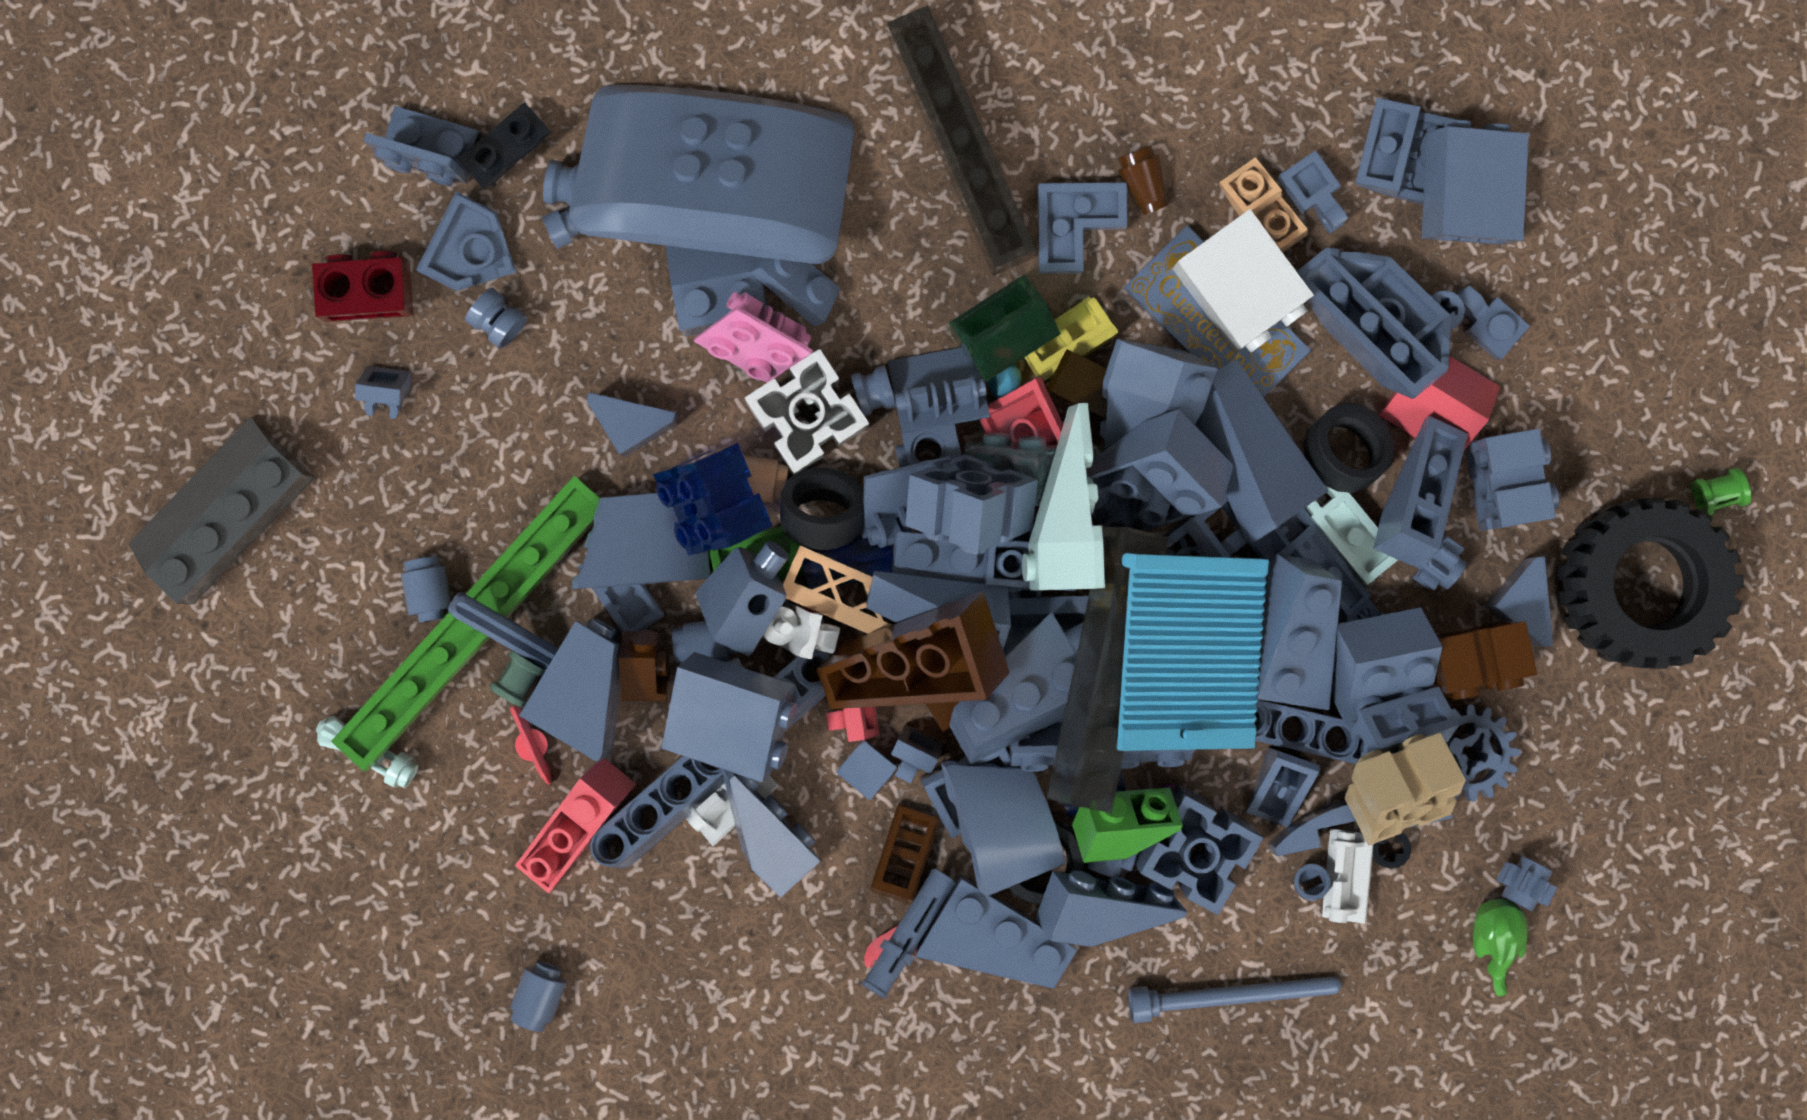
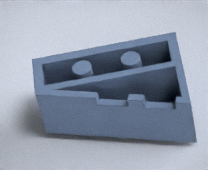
[1256,553,1342,710]
[949,612,1096,764]
[915,873,1077,989]

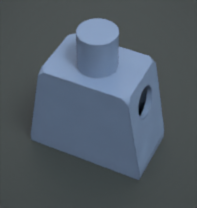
[695,541,789,657]

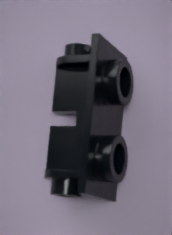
[458,102,552,190]

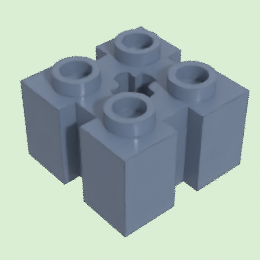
[1465,428,1559,531]
[905,454,1038,554]
[1135,784,1263,915]

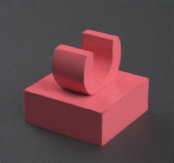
[826,707,880,742]

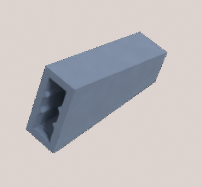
[1196,359,1328,545]

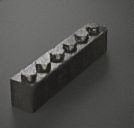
[887,5,1036,276]
[1047,527,1169,813]

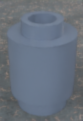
[401,556,452,623]
[672,621,738,664]
[510,961,567,1032]

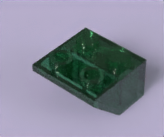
[945,274,1061,382]

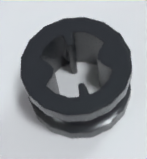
[1372,833,1411,869]

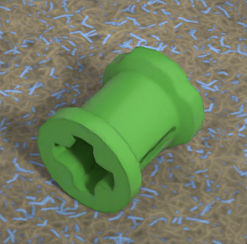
[1691,467,1751,515]

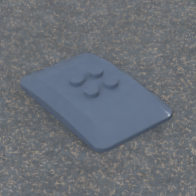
[569,84,854,264]

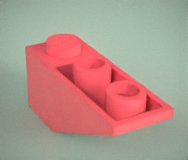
[515,759,637,893]

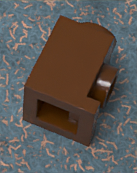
[619,629,670,701]

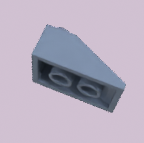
[665,245,768,337]

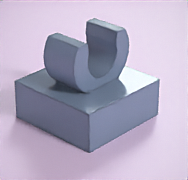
[355,366,411,419]
[891,724,944,784]

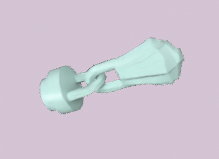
[316,716,419,789]

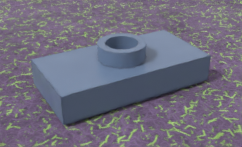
[577,564,665,633]

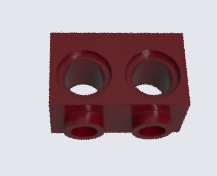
[312,251,413,322]

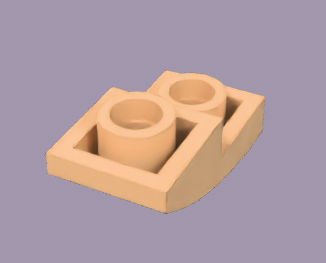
[1219,157,1308,253]

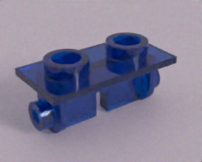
[803,537,893,589]

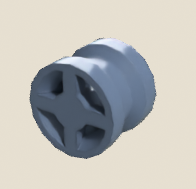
[543,159,579,207]
[850,365,896,416]

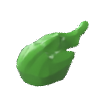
[1473,899,1529,997]

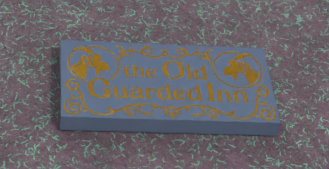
[1123,225,1311,397]

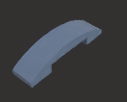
[1268,800,1453,856]

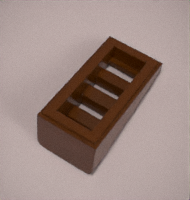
[870,803,940,905]

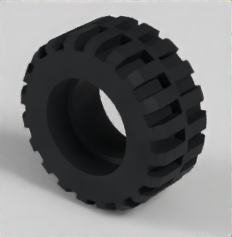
[1555,497,1744,669]

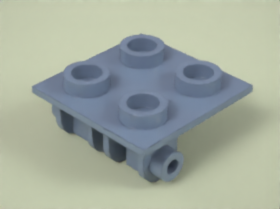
[887,345,990,433]
[862,456,951,548]

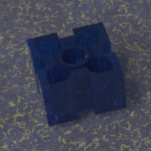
[653,442,773,556]

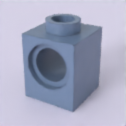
[895,424,962,468]

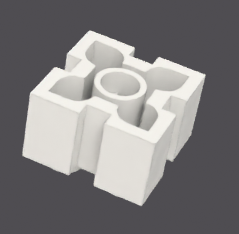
[745,349,869,475]

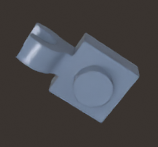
[1277,150,1348,234]
[1456,285,1530,360]

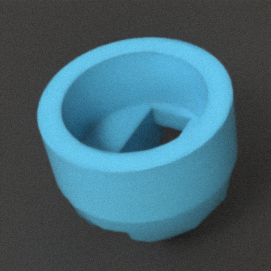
[986,361,1022,398]

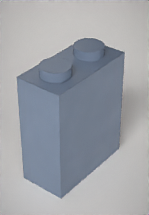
[1421,120,1529,245]
[661,652,797,782]

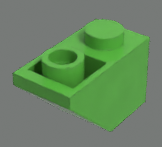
[1072,787,1183,863]

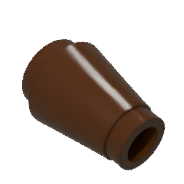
[1118,146,1168,215]

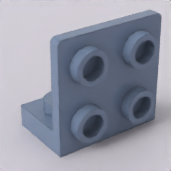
[363,106,481,187]

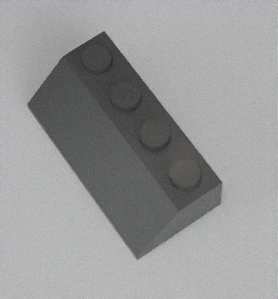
[128,417,315,605]

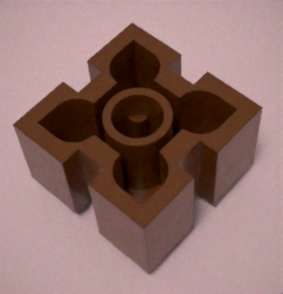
[1433,621,1537,700]

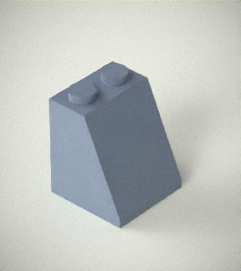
[519,618,622,762]

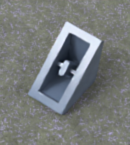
[586,392,680,458]
[1485,557,1553,647]
[1246,748,1320,827]

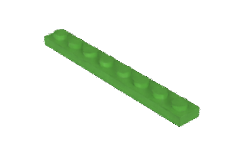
[330,476,600,772]

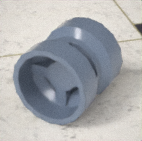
[465,287,528,350]

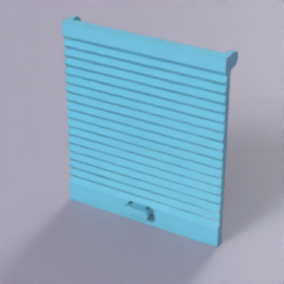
[1117,553,1269,751]

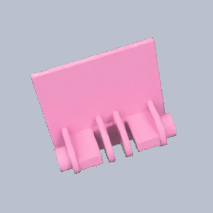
[694,292,813,383]

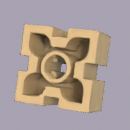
[1345,732,1466,846]

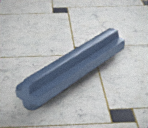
[448,593,559,669]

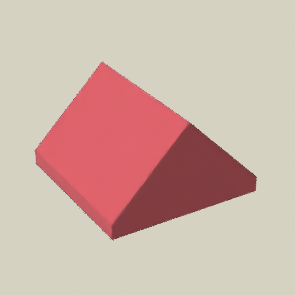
[1379,356,1500,450]
[979,377,1063,479]

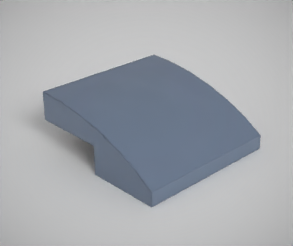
[1355,98,1457,205]

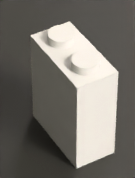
[1172,209,1314,353]

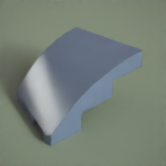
[572,491,710,589]
[941,761,1065,897]

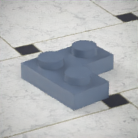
[1037,183,1127,274]
[750,257,840,327]

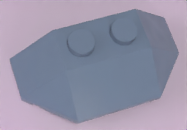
[1296,247,1452,399]

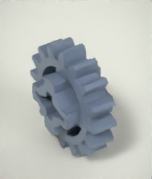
[1447,704,1521,802]

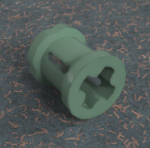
[489,650,546,708]

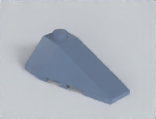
[1100,339,1218,450]

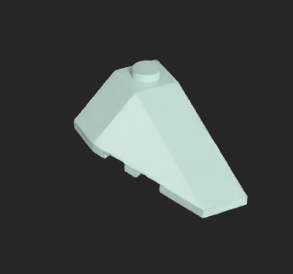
[1022,403,1105,590]

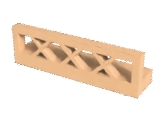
[782,546,897,634]

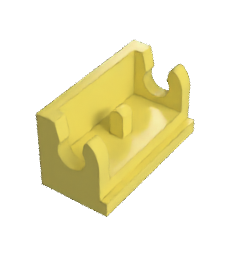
[1015,296,1119,384]

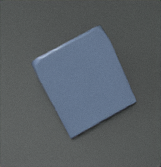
[836,740,898,800]

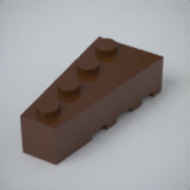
[817,591,1010,709]

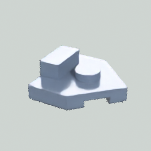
[416,191,516,291]

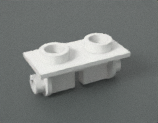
[687,775,779,846]
[1322,829,1374,924]

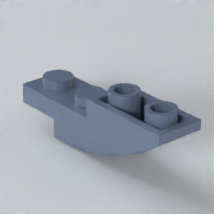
[892,531,1075,591]

